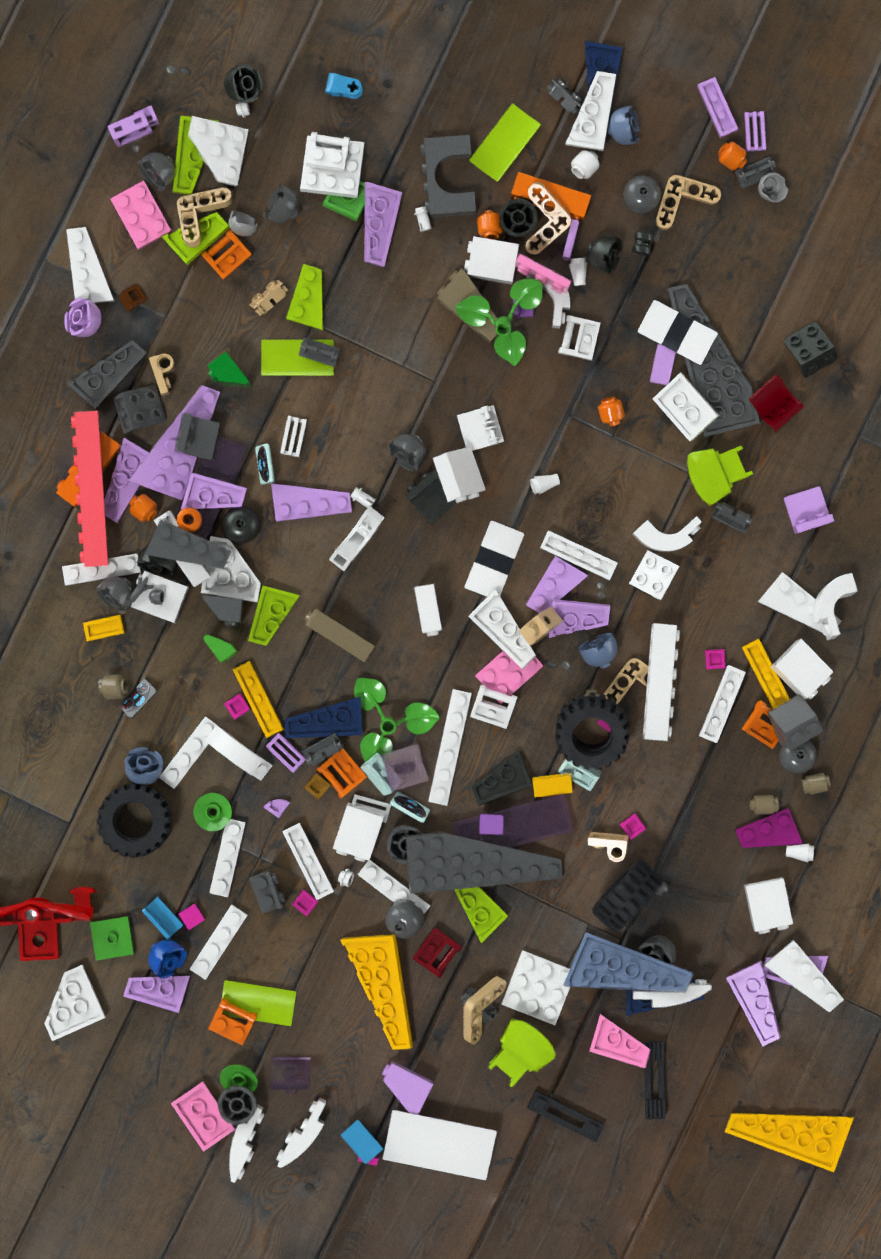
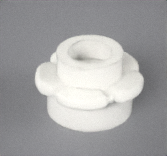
[235,103,250,118]
[338,869,354,887]

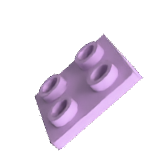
[784,486,834,534]

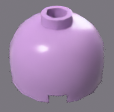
[64,298,102,338]

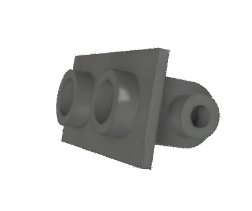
[546,78,583,114]
[735,157,777,189]
[298,337,341,367]
[711,502,753,534]
[302,733,344,767]
[460,987,498,1025]

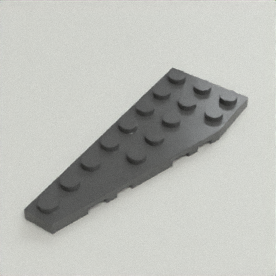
[667,284,760,437]
[405,832,562,894]

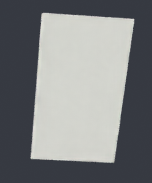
[383,1110,497,1180]

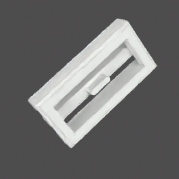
[280,416,307,457]
[352,794,391,823]

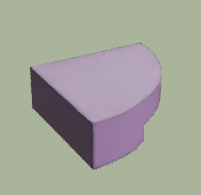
[264,799,290,818]

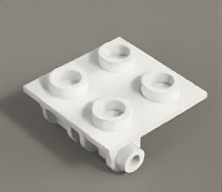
[457,405,504,451]
[629,550,680,600]

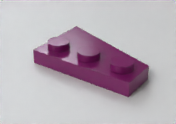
[735,808,803,848]

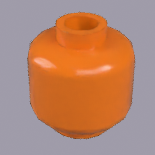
[718,142,747,171]
[477,210,503,240]
[598,397,625,426]
[129,494,158,522]
[177,507,203,533]

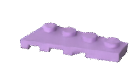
[726,961,781,1046]

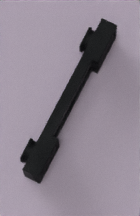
[644,1041,665,1119]
[527,1090,605,1142]

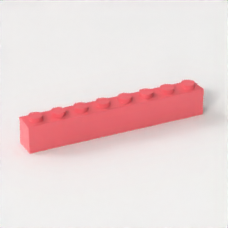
[71,411,108,567]

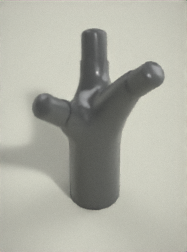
[129,577,154,602]

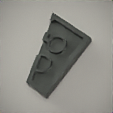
[471,750,532,806]

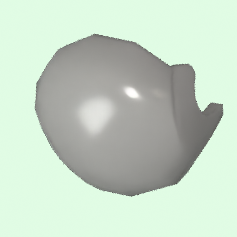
[758,173,789,202]
[228,211,258,236]

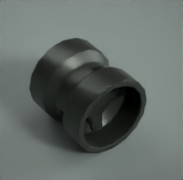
[632,232,653,256]

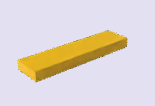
[741,639,790,709]
[233,661,284,738]

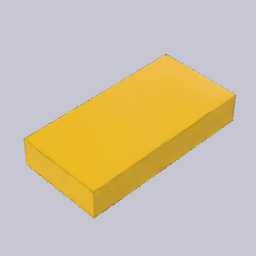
[83,615,125,642]
[532,773,573,797]

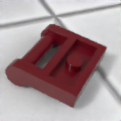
[412,927,463,978]

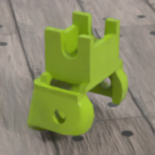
[687,446,753,506]
[489,1018,555,1087]

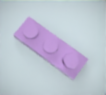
[697,77,738,138]

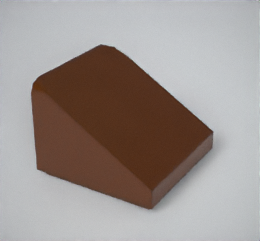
[118,284,147,312]

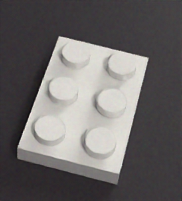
[653,373,719,441]

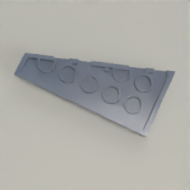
[563,932,693,992]

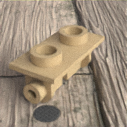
[250,280,288,316]

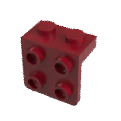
[749,375,804,432]

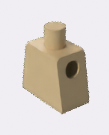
[519,606,563,646]

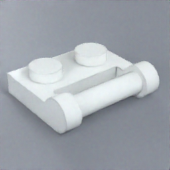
[306,132,350,172]
[558,315,600,361]
[470,684,517,729]

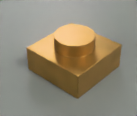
[304,773,331,800]

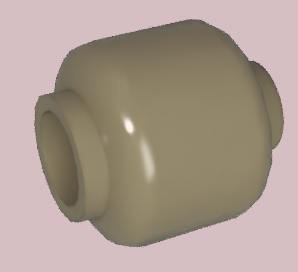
[99,674,129,700]

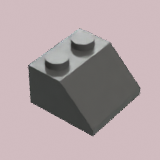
[203,595,245,626]
[767,694,823,750]

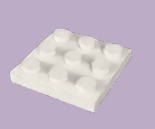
[300,136,364,198]
[501,950,570,1025]

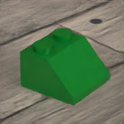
[207,351,252,388]

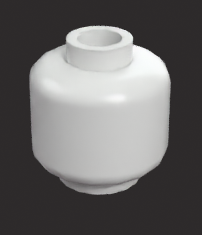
[571,150,600,179]

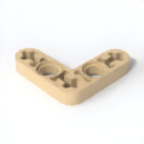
[656,175,721,230]
[526,182,572,254]
[177,188,233,247]
[604,658,673,705]
[464,976,507,1044]

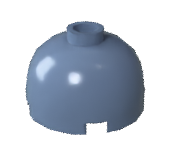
[607,106,640,145]
[578,633,618,668]
[124,747,163,785]

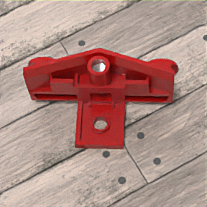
[0,886,97,961]

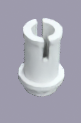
[414,206,432,232]
[350,487,376,508]

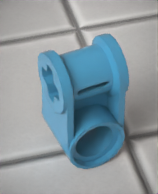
[325,73,363,99]

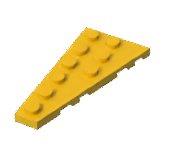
[340,934,413,1050]
[725,1113,854,1172]

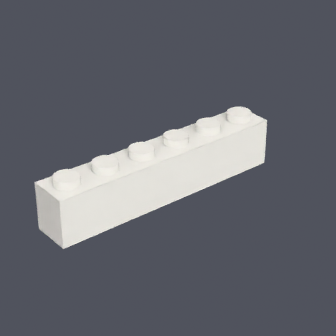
[642,623,680,741]

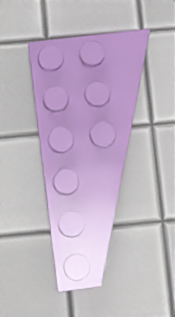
[127,385,220,500]

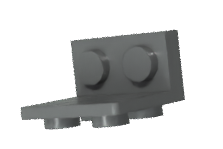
[113,385,166,434]
[174,413,220,460]
[249,870,286,914]

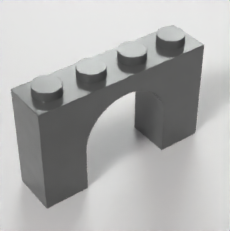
[420,135,476,218]

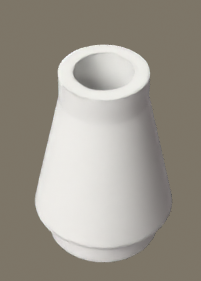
[569,258,587,286]
[530,474,560,494]
[786,843,814,862]

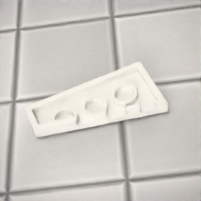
[565,71,616,151]
[66,227,114,304]
[758,572,841,632]
[468,589,536,670]
[764,940,844,1012]

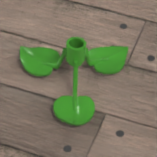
[455,278,543,366]
[354,677,439,762]

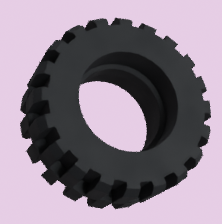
[555,693,629,770]
[97,784,172,858]
[592,859,663,932]

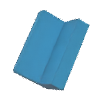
[142,896,184,939]
[341,1119,383,1164]

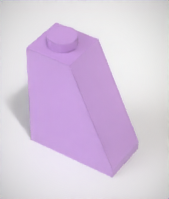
[382,1061,433,1115]

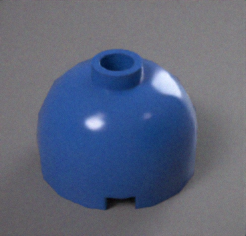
[148,939,187,979]

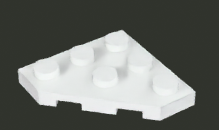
[188,116,248,186]
[201,536,261,602]
[44,964,106,1041]

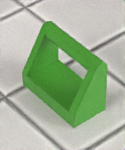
[204,635,239,663]

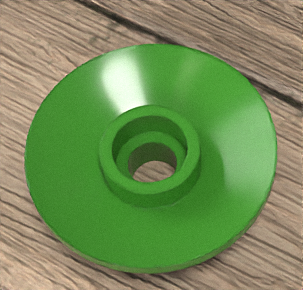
[193,793,232,831]
[220,1065,258,1092]

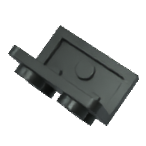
[784,322,838,378]
[406,470,457,524]

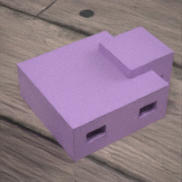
[108,106,159,147]

